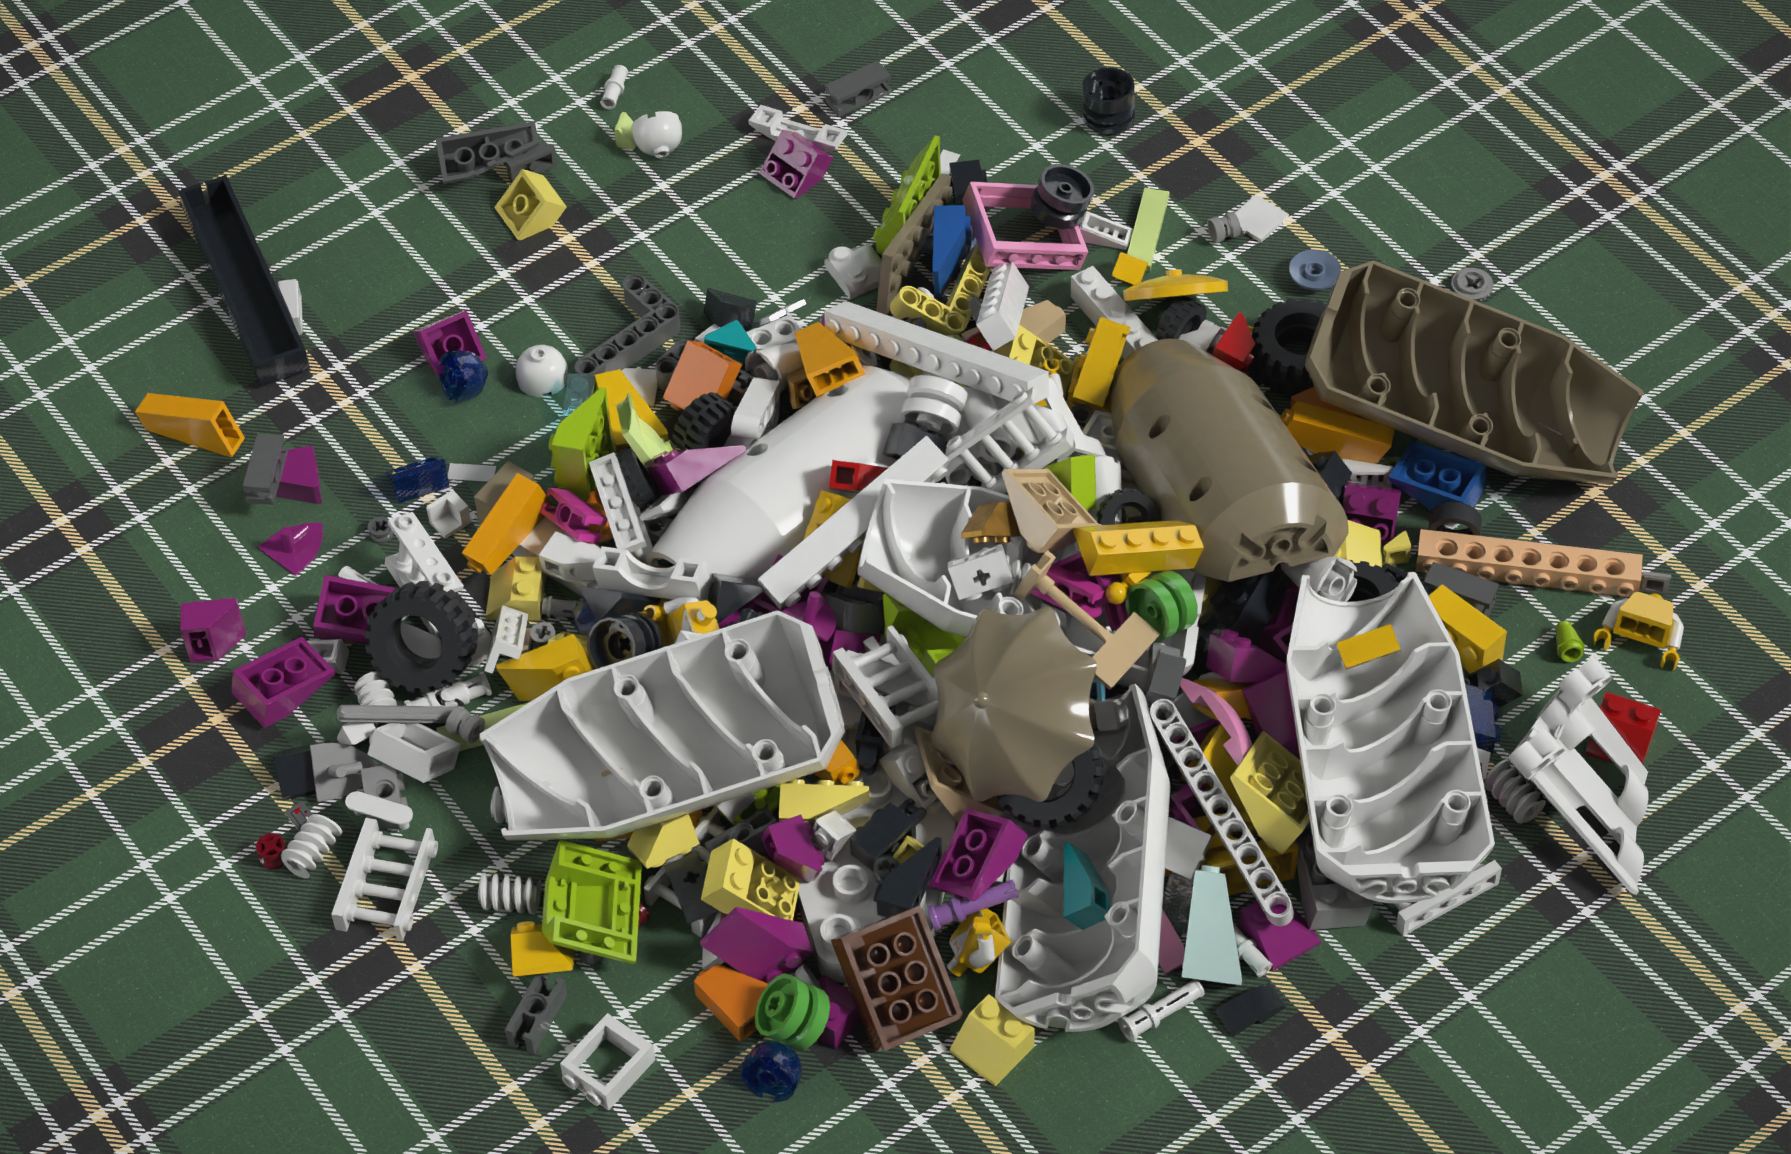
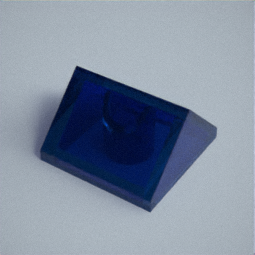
[386,455,450,503]

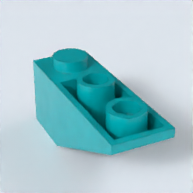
[1063,841,1110,930]

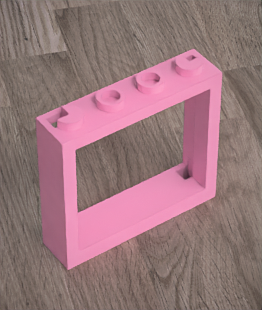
[962,182,1088,270]

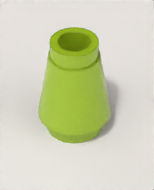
[1555,621,1585,662]

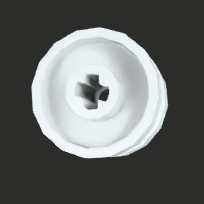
[900,375,968,436]

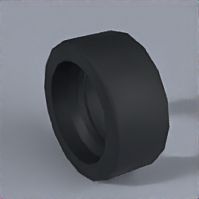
[1428,502,1482,536]

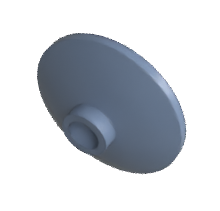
[1289,249,1341,290]

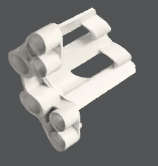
[922,370,1107,485]
[1508,656,1648,895]

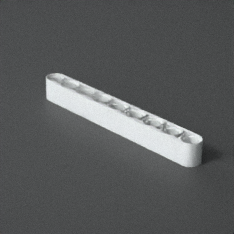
[1150,699,1294,926]

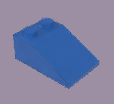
[933,205,972,299]
[1388,441,1486,511]

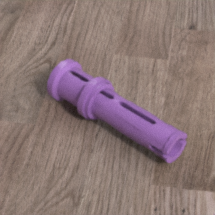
[927,879,1019,931]

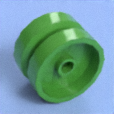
[1126,571,1198,642]
[755,973,830,1051]

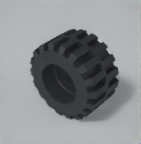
[673,392,737,451]

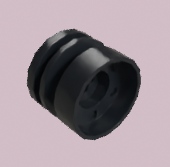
[1082,67,1135,134]
[587,612,663,669]

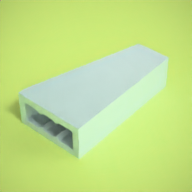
[1182,865,1242,985]

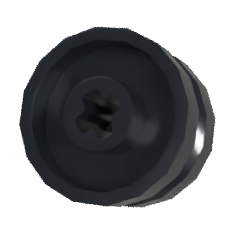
[1030,164,1094,229]

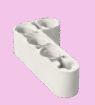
[731,377,781,440]

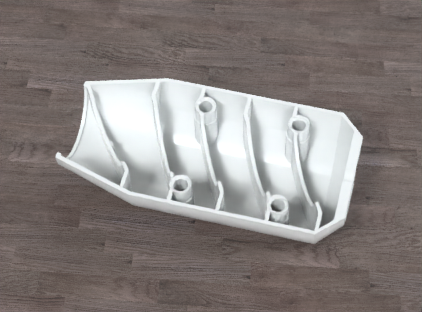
[646,366,952,600]
[858,479,1206,693]
[1286,572,1495,903]
[480,610,845,841]
[995,684,1170,1032]

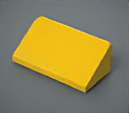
[1336,624,1401,670]

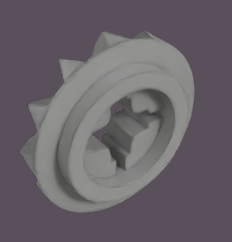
[1451,268,1493,301]

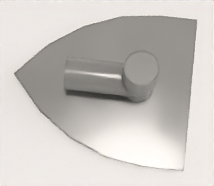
[310,743,378,802]

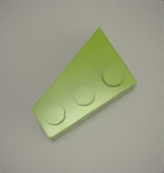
[1042,454,1096,510]

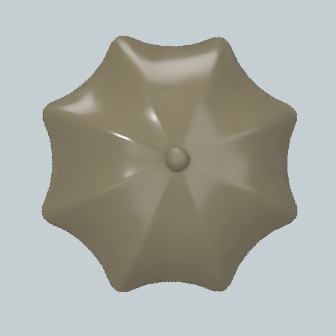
[931,606,1098,802]

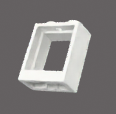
[368,722,461,783]
[560,1013,655,1111]

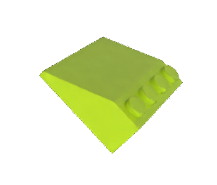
[873,135,941,254]
[549,387,615,502]

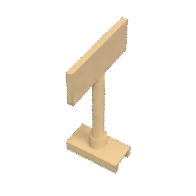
[1013,550,1160,690]

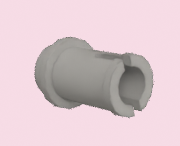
[542,596,577,618]

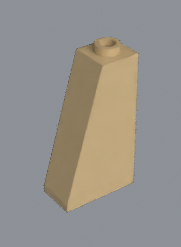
[961,300,1066,344]

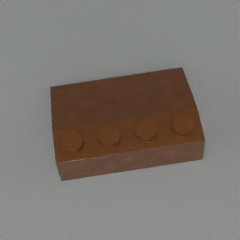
[831,905,964,1052]

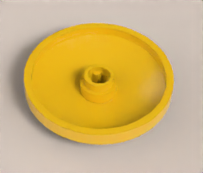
[1123,269,1228,301]

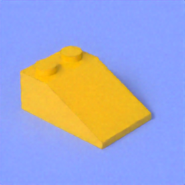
[496,634,596,701]

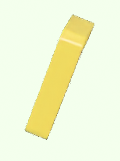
[890,243,992,336]

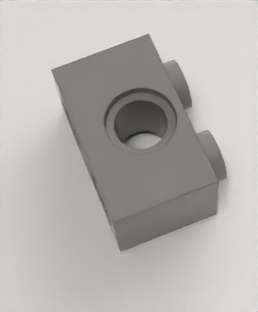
[361,765,408,830]

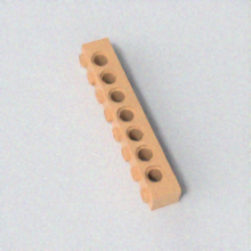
[1416,529,1643,597]

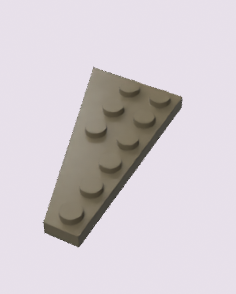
[876,173,953,315]

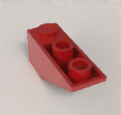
[829,460,888,493]

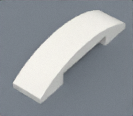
[749,105,848,152]

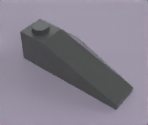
[435,121,539,184]

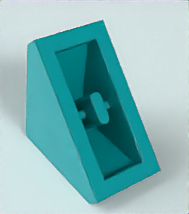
[704,320,757,363]

